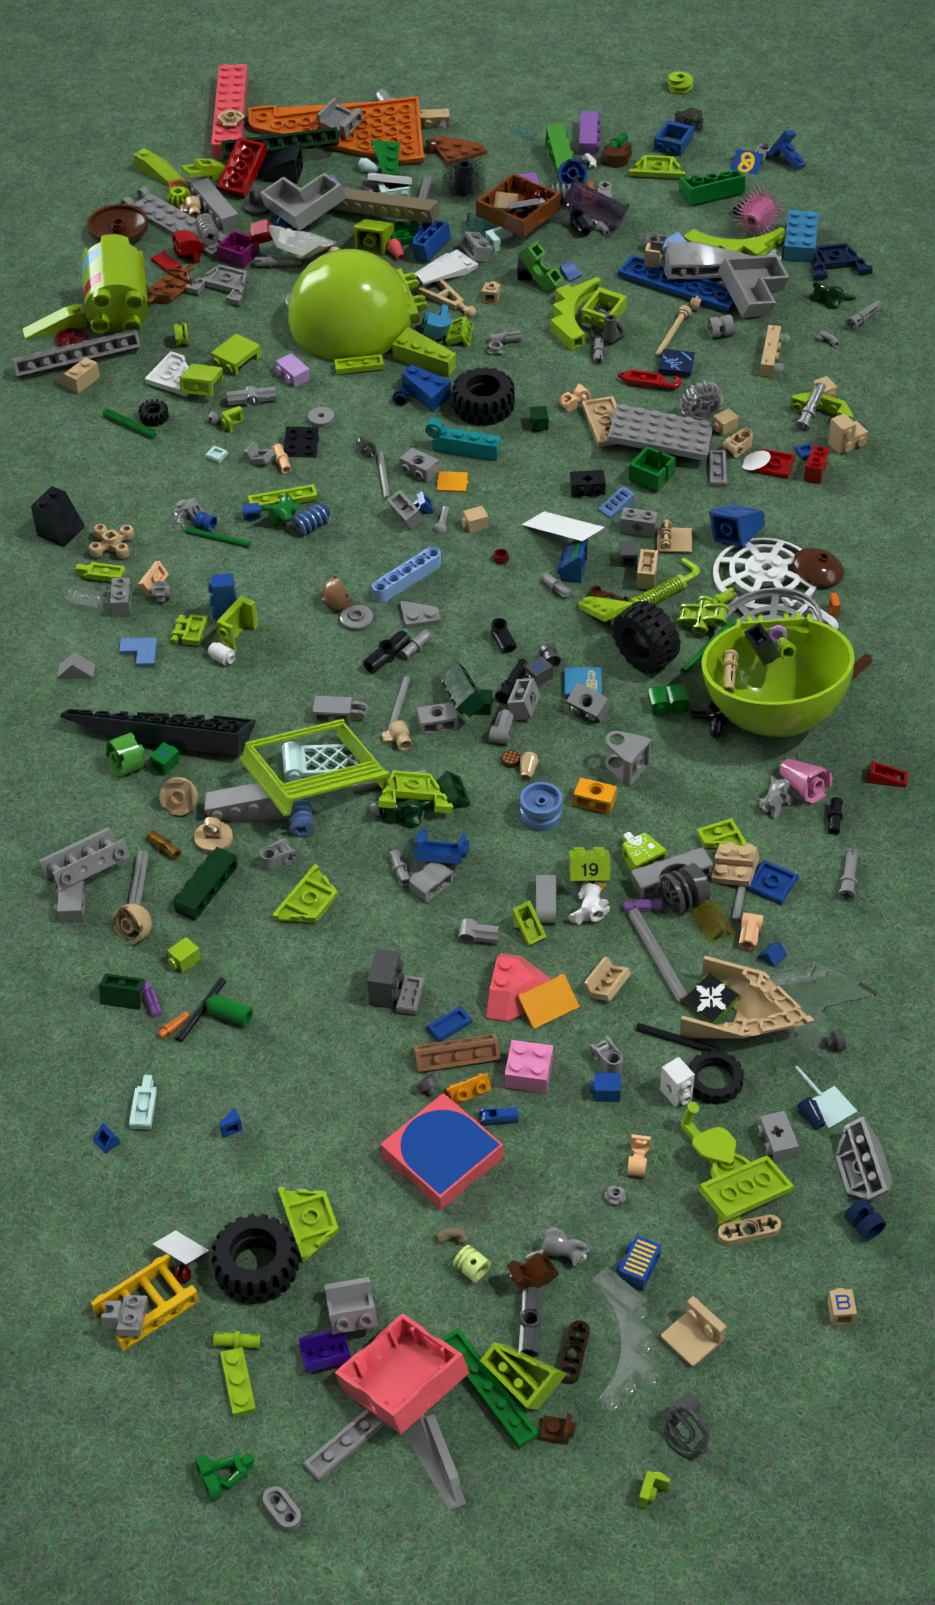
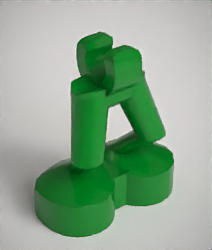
[195,1453,254,1502]

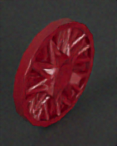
[55,328,85,347]

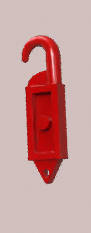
[617,369,682,389]

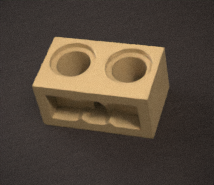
[636,549,658,590]

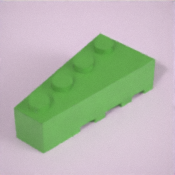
[545,123,574,178]

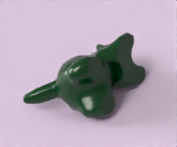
[809,282,856,309]
[381,799,434,829]

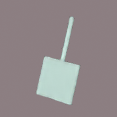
[794,1066,857,1128]

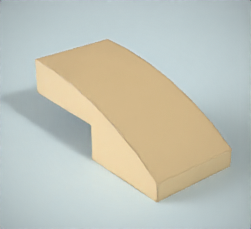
[494,192,518,209]

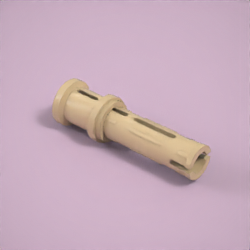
[721,649,739,694]

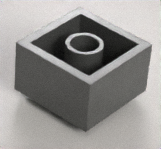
[367,948,405,1008]

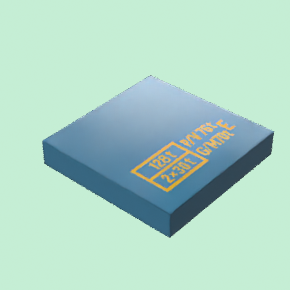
[564,667,602,698]

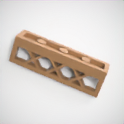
[413,1034,501,1072]

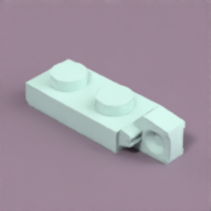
[129,1075,157,1130]

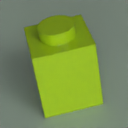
[167,937,201,973]

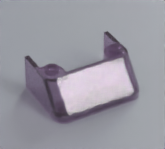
[564,177,629,230]

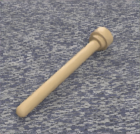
[655,305,692,357]

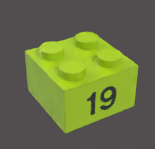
[569,847,610,881]

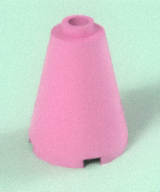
[780,759,833,804]

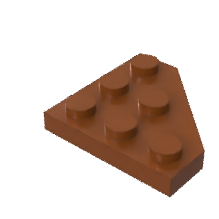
[434,136,487,165]

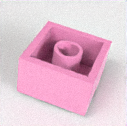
[505,1040,553,1094]

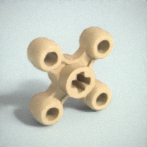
[89,524,134,559]

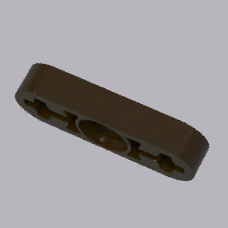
[559,1320,590,1384]

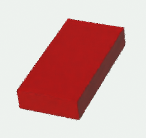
[151,251,182,273]

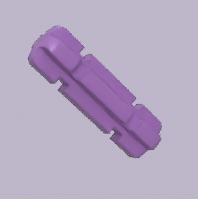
[623,898,663,913]
[142,981,162,1017]

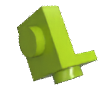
[221,406,244,433]

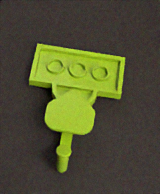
[681,1102,794,1222]

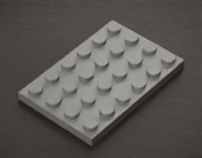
[607,404,713,461]

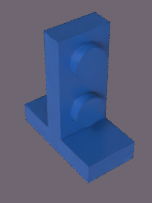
[768,130,806,169]

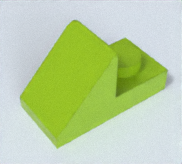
[512,900,547,945]

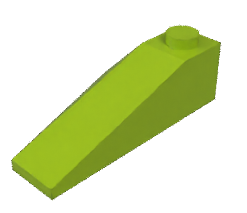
[22,304,87,339]

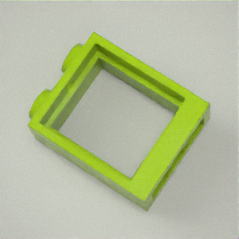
[581,287,627,329]

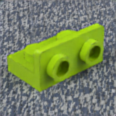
[445,316,473,347]

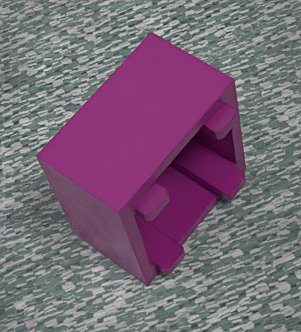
[217,230,260,269]

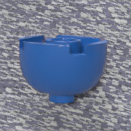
[558,159,587,189]

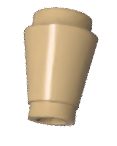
[520,752,539,780]

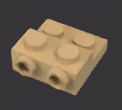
[711,842,760,887]

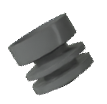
[660,863,711,914]

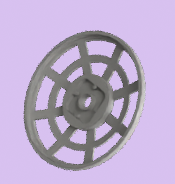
[714,588,823,634]

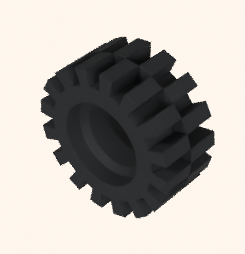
[138,399,169,427]

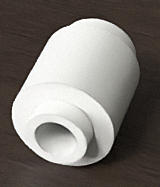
[208,642,235,666]

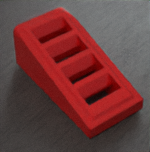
[866,761,908,788]

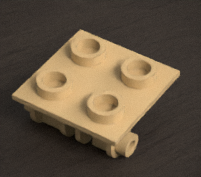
[657,520,692,553]

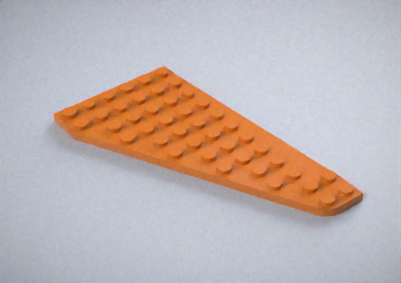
[248,96,424,165]

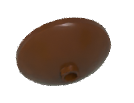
[793,547,844,587]

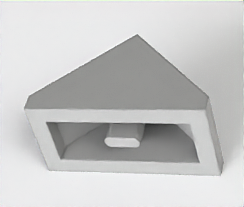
[57,652,95,679]

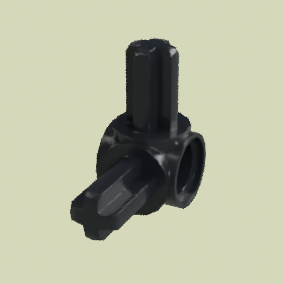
[690,702,727,737]

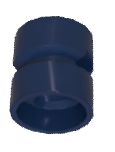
[844,1198,887,1241]

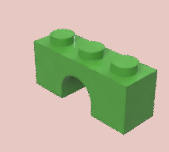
[517,240,564,292]

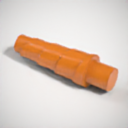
[157,1011,190,1039]

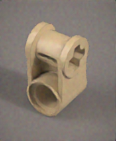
[722,428,753,458]

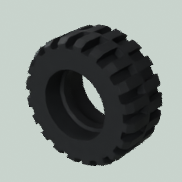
[452,367,515,426]
[612,601,681,673]
[211,1214,299,1304]

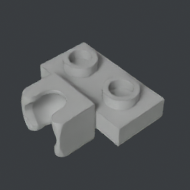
[101,1295,148,1336]

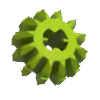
[166,186,191,209]

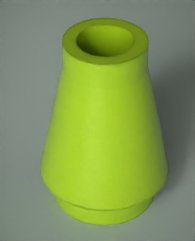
[777,637,796,660]

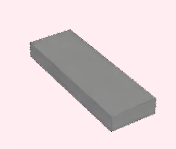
[709,450,727,487]

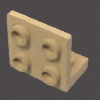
[661,1296,727,1367]

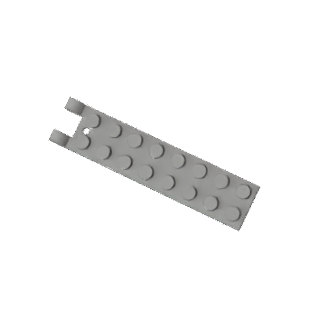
[121,187,227,258]

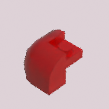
[172,230,204,264]

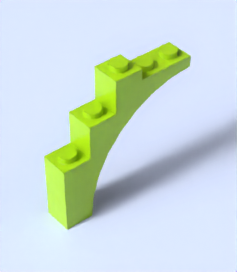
[683,227,785,256]
[550,277,601,351]

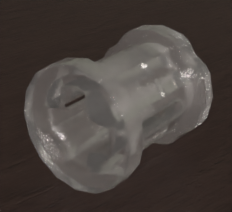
[170,510,187,532]

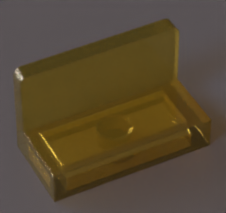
[693,899,737,943]

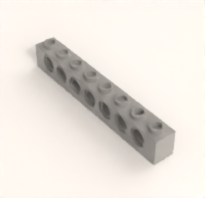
[11,329,141,376]

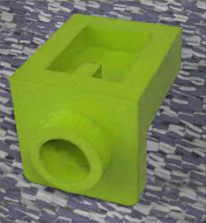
[638,1471,671,1509]

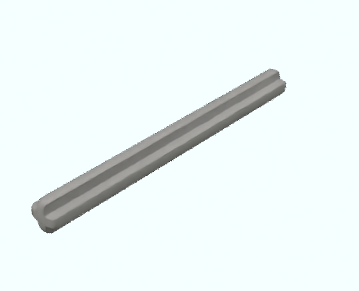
[628,908,688,1002]

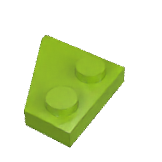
[696,818,747,849]

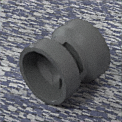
[539,643,561,668]

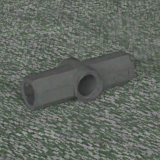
[518,1287,543,1357]

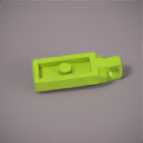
[75,562,126,582]

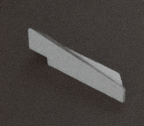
[404,1414,466,1510]

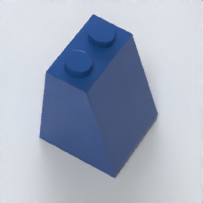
[709,504,765,547]

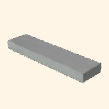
[303,1409,386,1482]

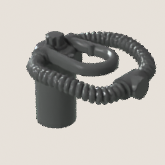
[590,314,626,344]
[663,1394,710,1458]

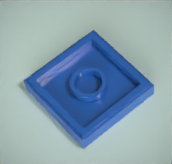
[746,860,799,905]

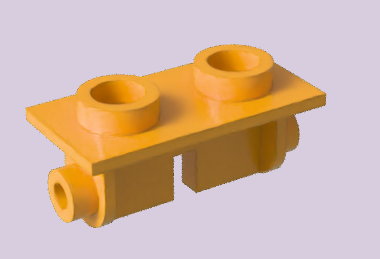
[446,1073,492,1104]

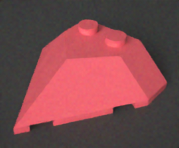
[486,953,552,1022]

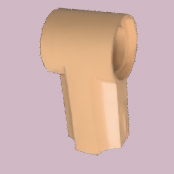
[739,912,764,951]

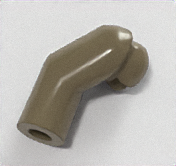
[435,1227,469,1244]

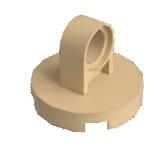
[159,777,198,816]
[194,817,233,853]

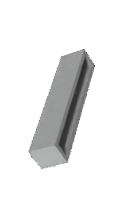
[184,175,239,231]

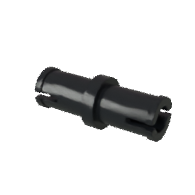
[827,797,843,835]

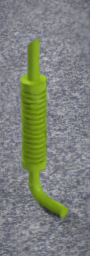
[629,557,700,604]

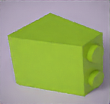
[354,219,394,256]

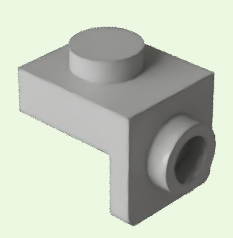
[245,442,275,465]
[173,498,203,521]

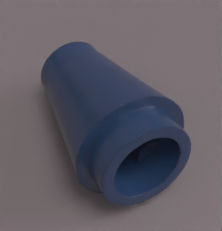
[393,385,409,406]
[797,1097,826,1130]

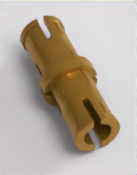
[146,830,181,860]

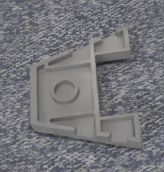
[185,264,247,306]

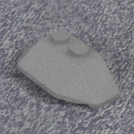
[836,1116,893,1201]

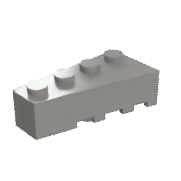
[205,783,288,821]

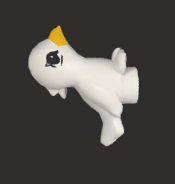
[568,881,610,925]

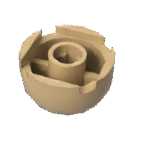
[113,903,152,944]

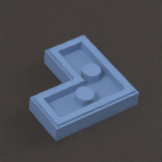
[120,638,158,667]

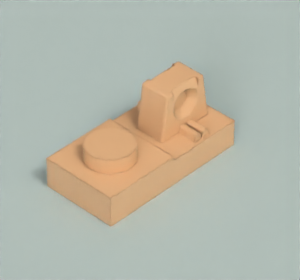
[138,561,169,597]

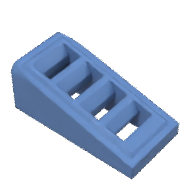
[598,486,635,519]

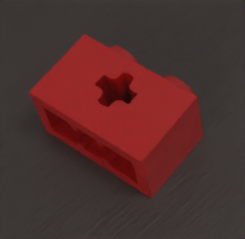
[804,445,830,484]

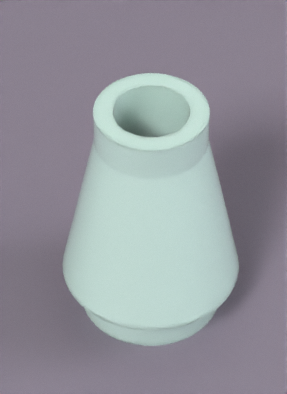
[358,158,380,173]

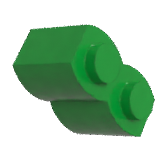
[648,684,689,715]

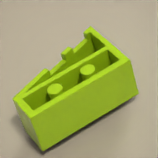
[480,1342,567,1410]

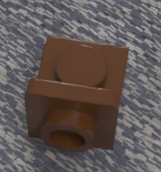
[540,1413,576,1445]

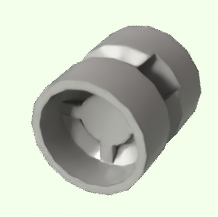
[707,315,734,339]

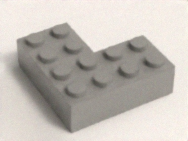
[260,173,346,231]
[718,255,790,318]

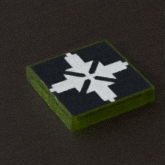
[682,972,741,1025]

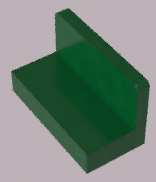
[436,771,471,808]
[99,973,145,1010]

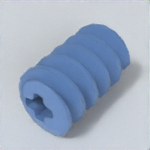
[292,502,330,535]
[288,797,314,837]

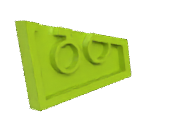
[578,596,634,622]

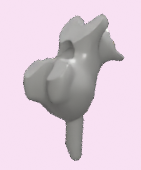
[756,776,794,819]
[525,1227,591,1268]

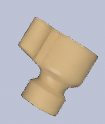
[179,196,201,219]
[381,720,413,751]

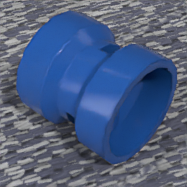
[194,511,217,532]

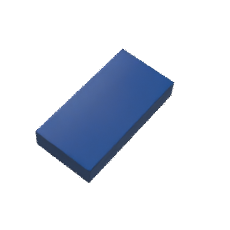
[427,1006,472,1042]

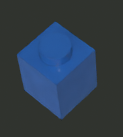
[590,1073,621,1102]

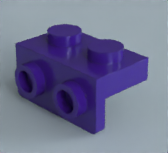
[299,1330,351,1373]

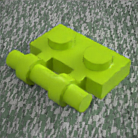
[170,614,208,646]

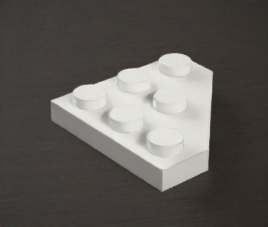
[145,351,189,397]

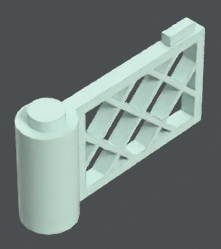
[282,741,359,782]

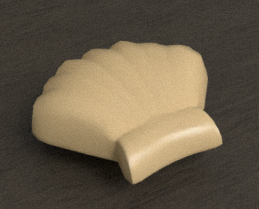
[217,110,245,127]

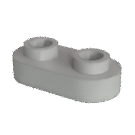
[263,1486,302,1531]

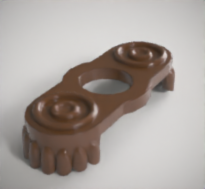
[589,585,629,602]

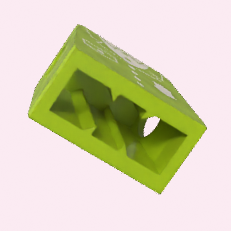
[622,832,667,871]

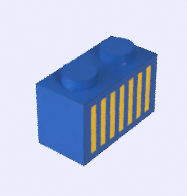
[616,1235,661,1291]

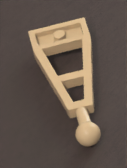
[411,279,476,318]

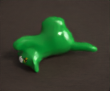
[261,492,301,526]

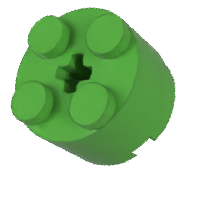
[105,732,145,776]

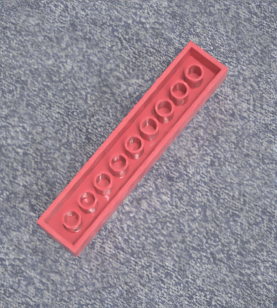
[211,64,248,159]

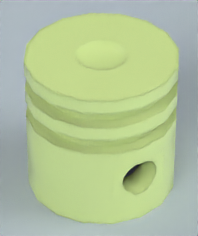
[453,1245,491,1283]

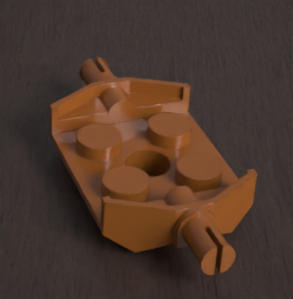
[146,265,193,305]

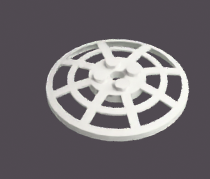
[713,538,817,613]

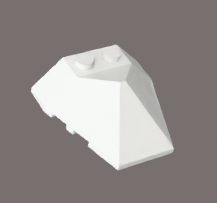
[269,225,336,260]

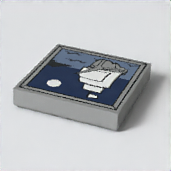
[505,198,540,215]

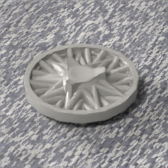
[340,605,373,630]

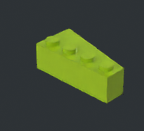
[392,327,456,377]

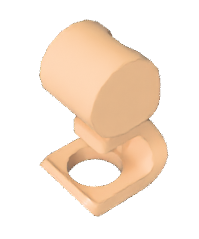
[559,384,591,412]
[627,1134,651,1177]

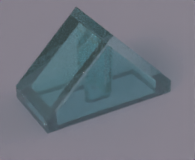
[467,212,494,235]

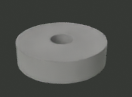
[308,407,334,428]

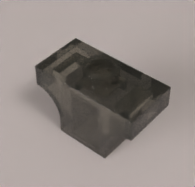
[675,107,704,133]

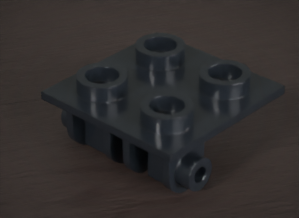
[284,426,319,458]

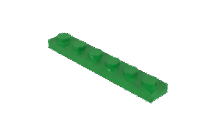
[441,1328,539,1450]

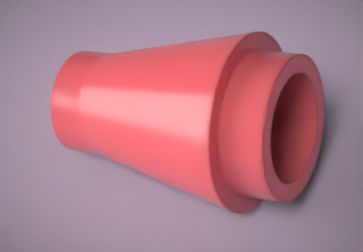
[387,239,405,261]

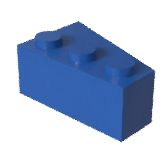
[412,220,451,262]
[402,364,451,413]
[208,573,237,622]

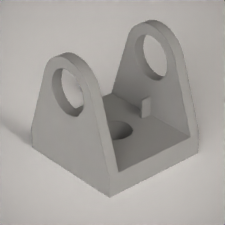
[605,731,651,787]

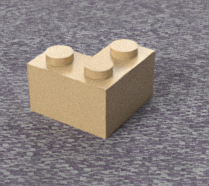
[828,413,868,455]

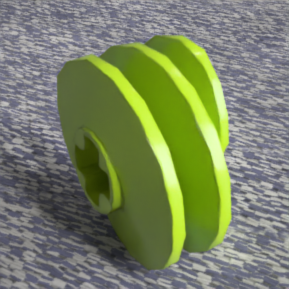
[668,71,693,94]

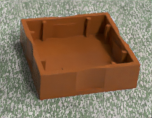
[476,173,561,237]

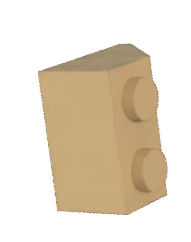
[55,357,100,394]

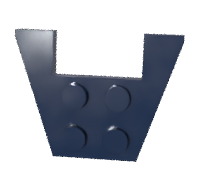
[813,243,873,280]

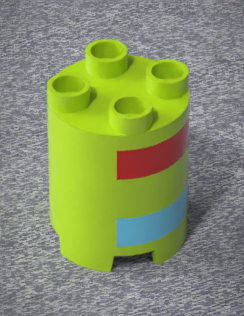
[81,234,148,334]

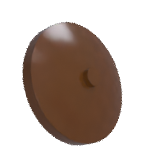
[88,204,148,242]

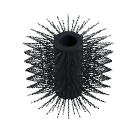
[442,153,486,204]

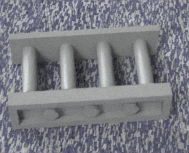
[38,827,131,890]

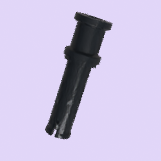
[495,659,529,704]

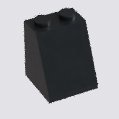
[260,143,303,184]
[31,486,85,547]

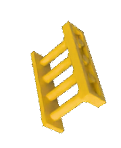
[91,1253,199,1352]

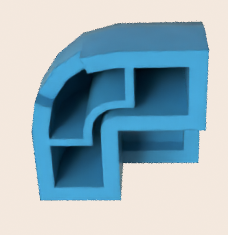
[420,304,453,341]

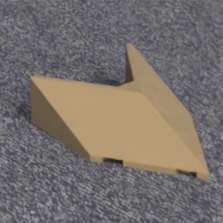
[680,956,815,1038]

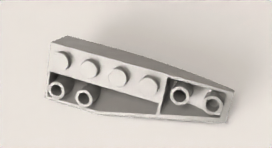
[663,242,751,279]

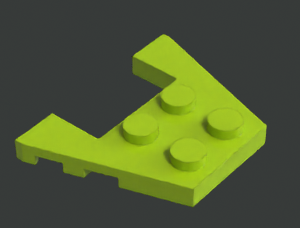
[378,770,453,814]

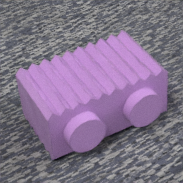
[275,353,310,387]

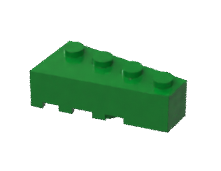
[679,170,745,205]

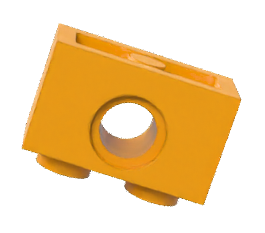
[573,778,617,814]

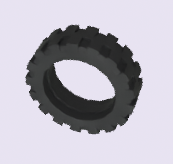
[689,1050,744,1105]

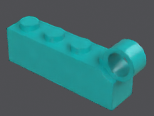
[425,418,501,461]

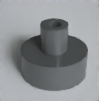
[825,1029,846,1051]
[415,1074,437,1097]

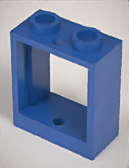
[654,120,694,156]

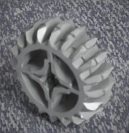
[680,381,724,420]

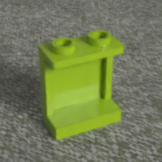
[211,334,261,376]
[180,364,223,397]
[216,595,258,651]

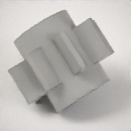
[152,581,171,602]

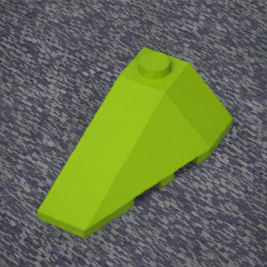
[133,148,185,186]

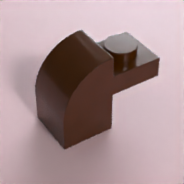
[601,142,632,168]
[506,1253,559,1293]

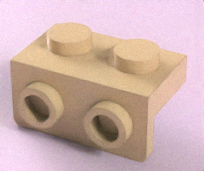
[584,957,631,1002]

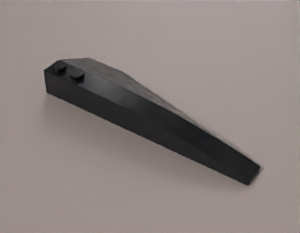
[61,709,256,758]

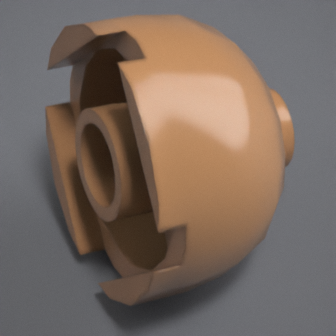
[322,575,355,611]

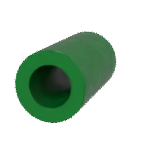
[205,994,253,1027]

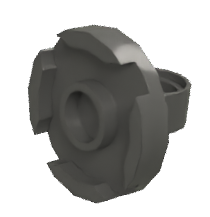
[243,187,271,216]

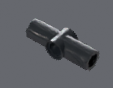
[363,630,411,673]

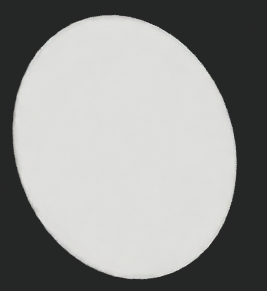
[742,451,770,470]

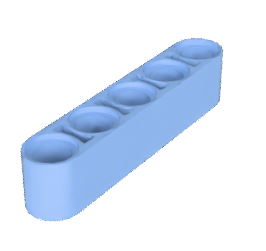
[372,546,441,603]

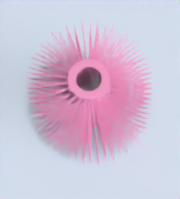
[732,186,785,238]

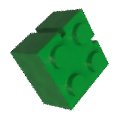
[629,446,676,492]

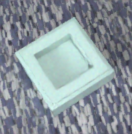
[205,446,228,463]

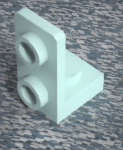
[378,182,411,197]
[485,227,513,252]

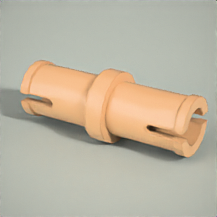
[272,444,292,474]

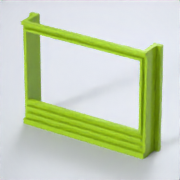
[239,719,390,816]

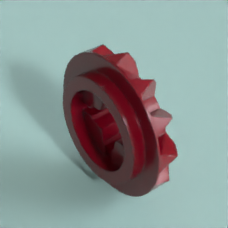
[523,189,544,200]

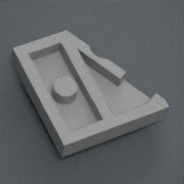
[400,601,441,628]

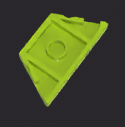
[629,155,686,179]
[272,864,338,923]
[278,1187,339,1262]

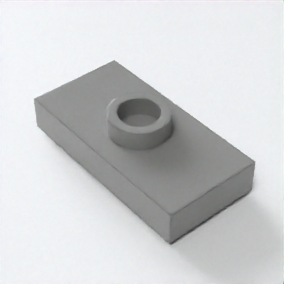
[396,975,425,1015]

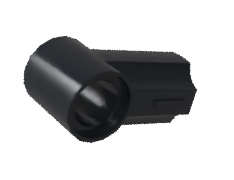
[570,209,591,238]
[491,618,517,654]

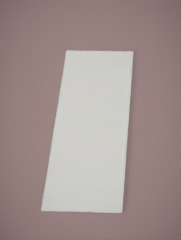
[521,511,605,541]

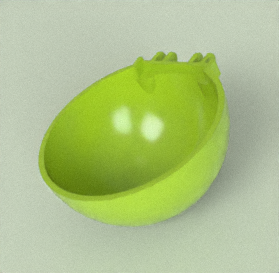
[288,249,428,361]
[702,611,855,738]

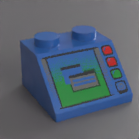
[557,538,588,583]

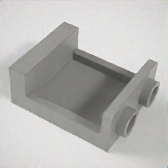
[317,97,363,138]
[324,1277,378,1334]

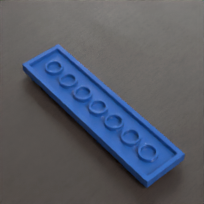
[618,255,735,313]

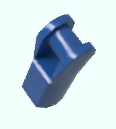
[479,1107,519,1126]

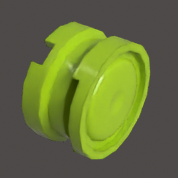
[174,323,189,346]

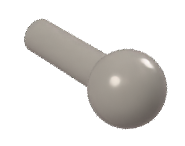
[434,506,449,534]

